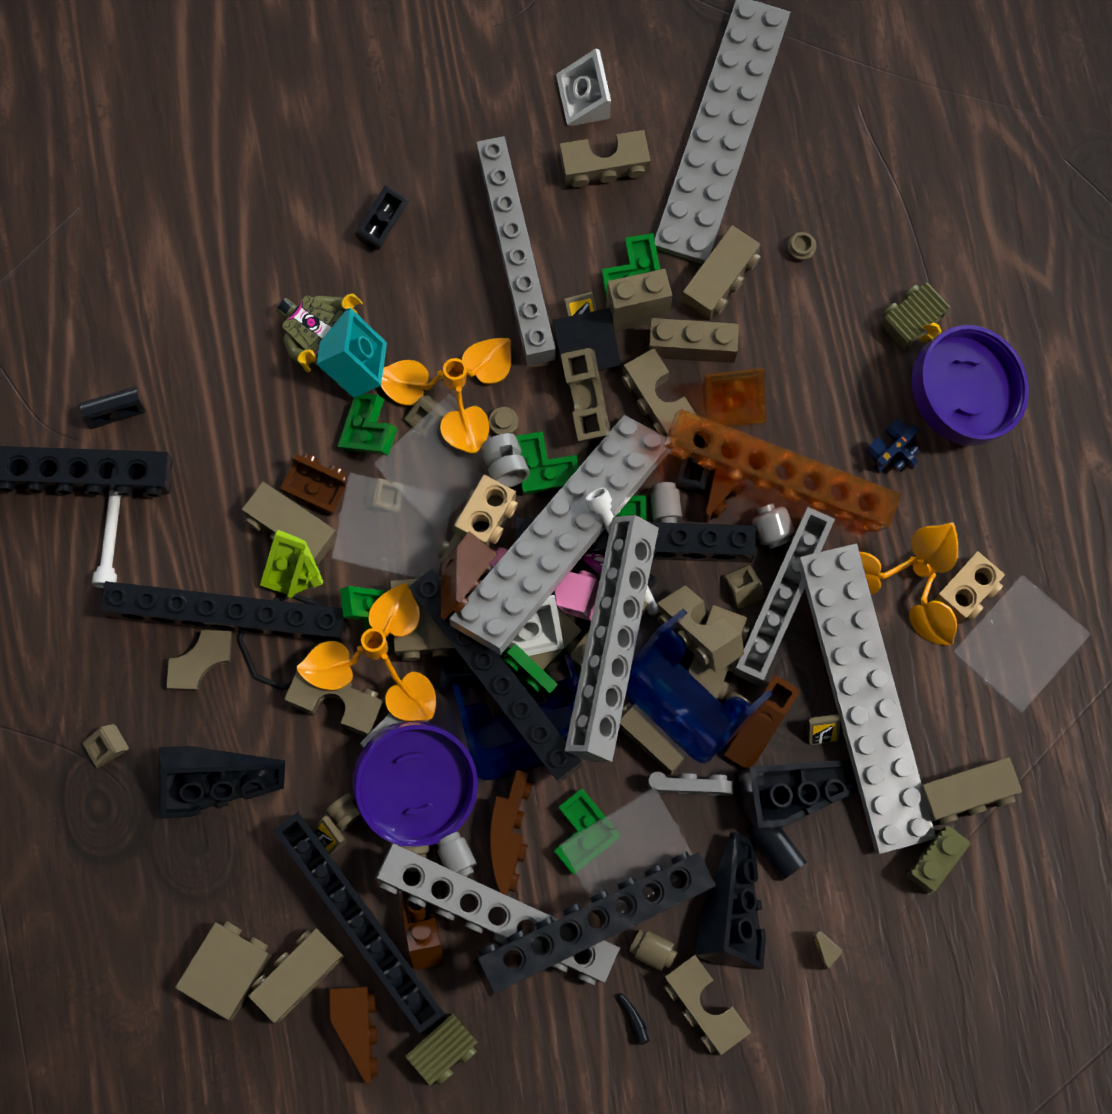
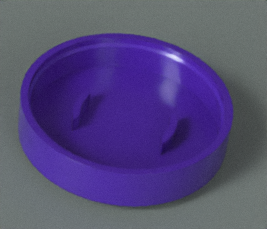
[912,325,1029,446]
[352,721,478,846]

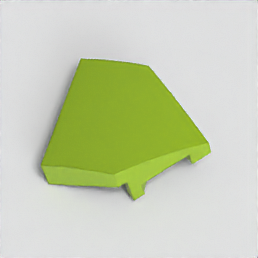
[260,530,323,599]

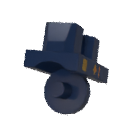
[866,419,920,473]

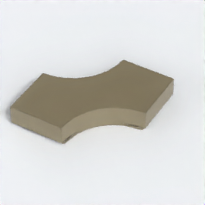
[167,630,233,691]

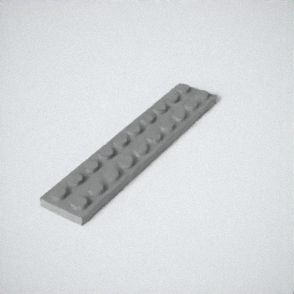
[655,0,791,264]
[450,415,673,655]
[797,543,936,854]

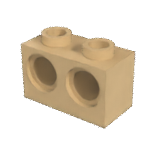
[455,475,518,547]
[934,551,1005,624]

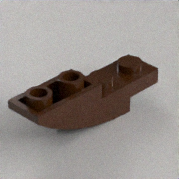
[490,770,533,896]

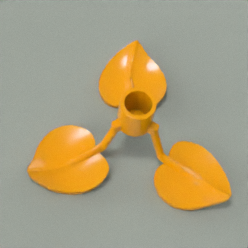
[381,338,511,454]
[859,523,958,645]
[297,583,436,722]

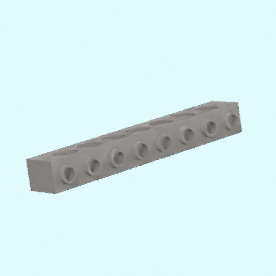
[477,136,555,366]
[565,515,659,762]
[375,844,620,986]

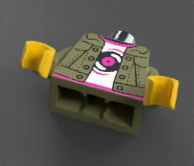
[276,294,363,373]

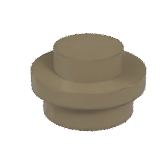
[787,232,816,261]
[489,407,518,435]

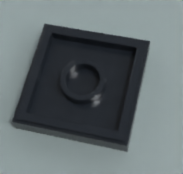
[552,308,621,377]

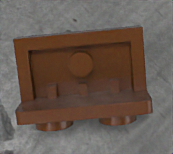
[280,453,350,515]

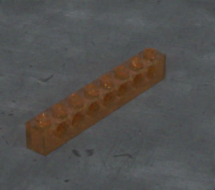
[664,409,901,532]

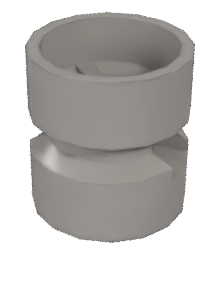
[480,433,530,488]

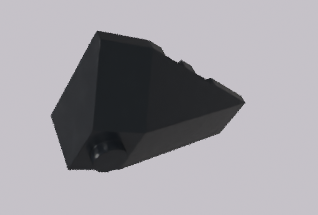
[158,746,285,818]
[734,760,859,829]
[695,832,766,970]

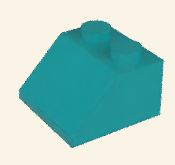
[316,308,387,398]

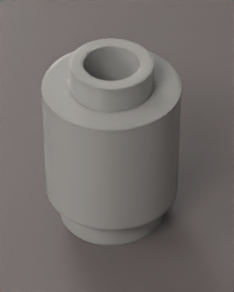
[650,482,682,523]
[437,832,477,877]

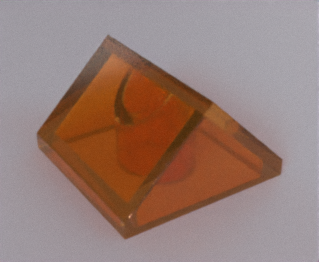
[702,368,766,429]

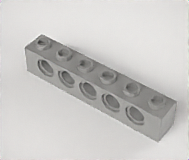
[733,507,835,686]

